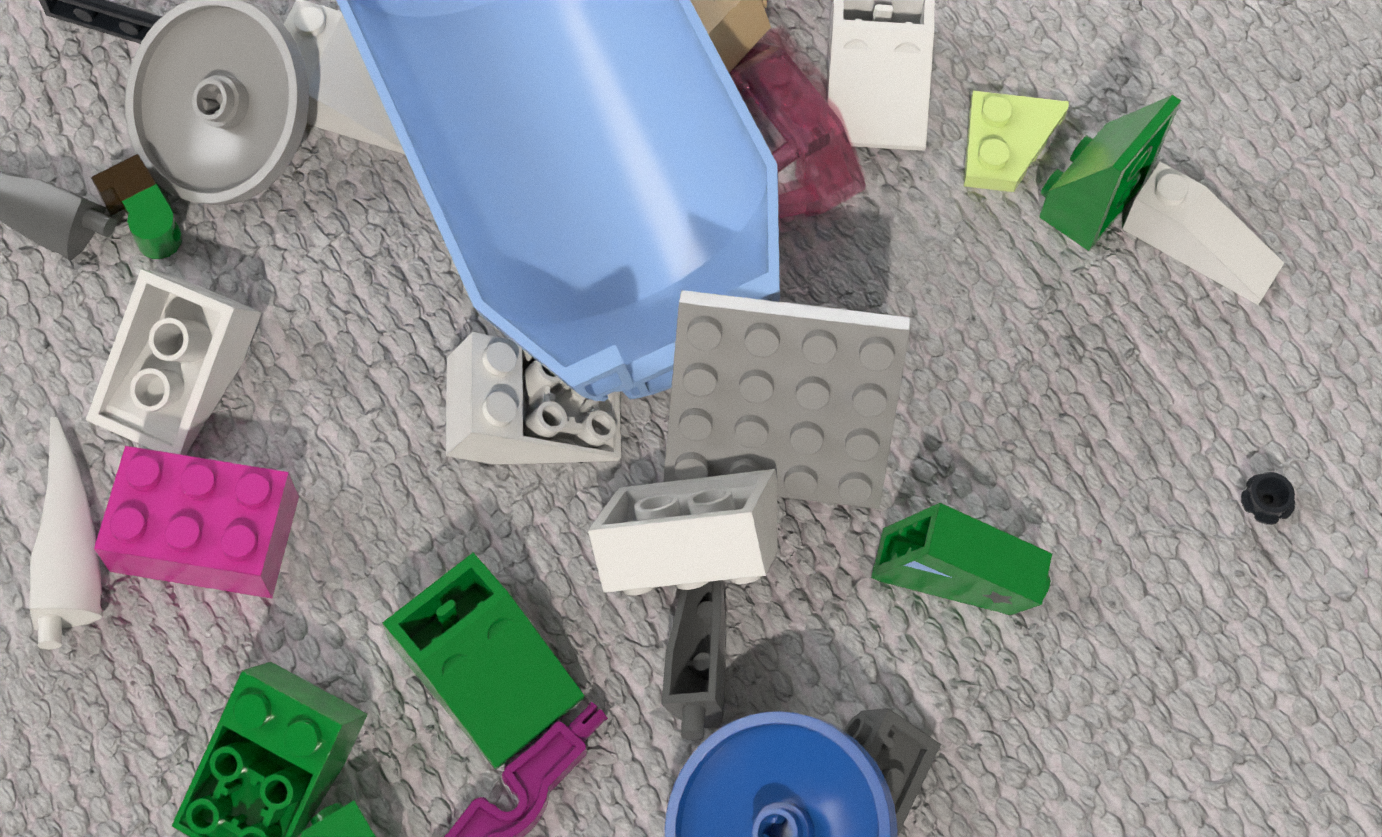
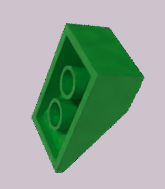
[1039,95,1182,251]

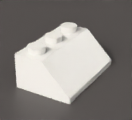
[588,469,777,595]

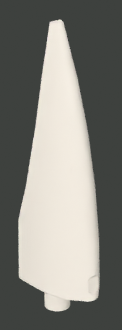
[29,417,102,650]

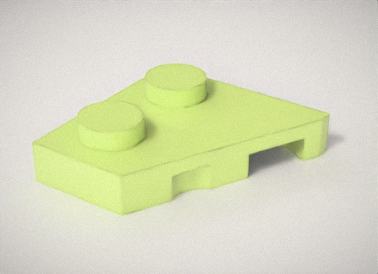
[963,91,1069,192]

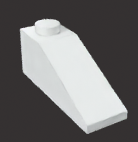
[1122,161,1284,305]

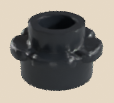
[1241,472,1295,525]

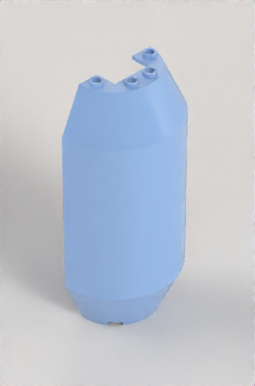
[336,0,780,402]

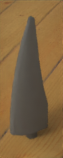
[0,171,116,260]
[661,580,726,741]

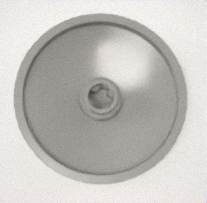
[125,0,309,205]

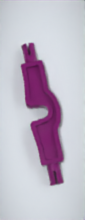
[444,702,608,837]

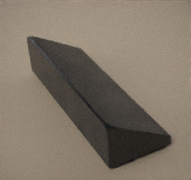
[39,0,162,44]

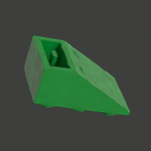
[382,552,585,770]
[172,661,368,837]

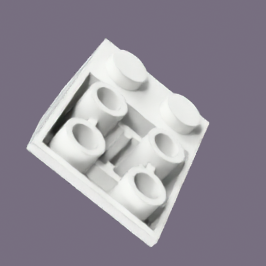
[825,0,935,151]
[446,332,621,465]

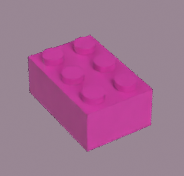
[94,446,299,599]

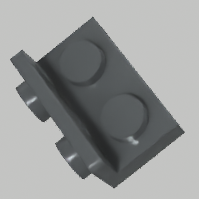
[844,708,941,835]

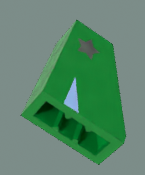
[871,503,1053,615]

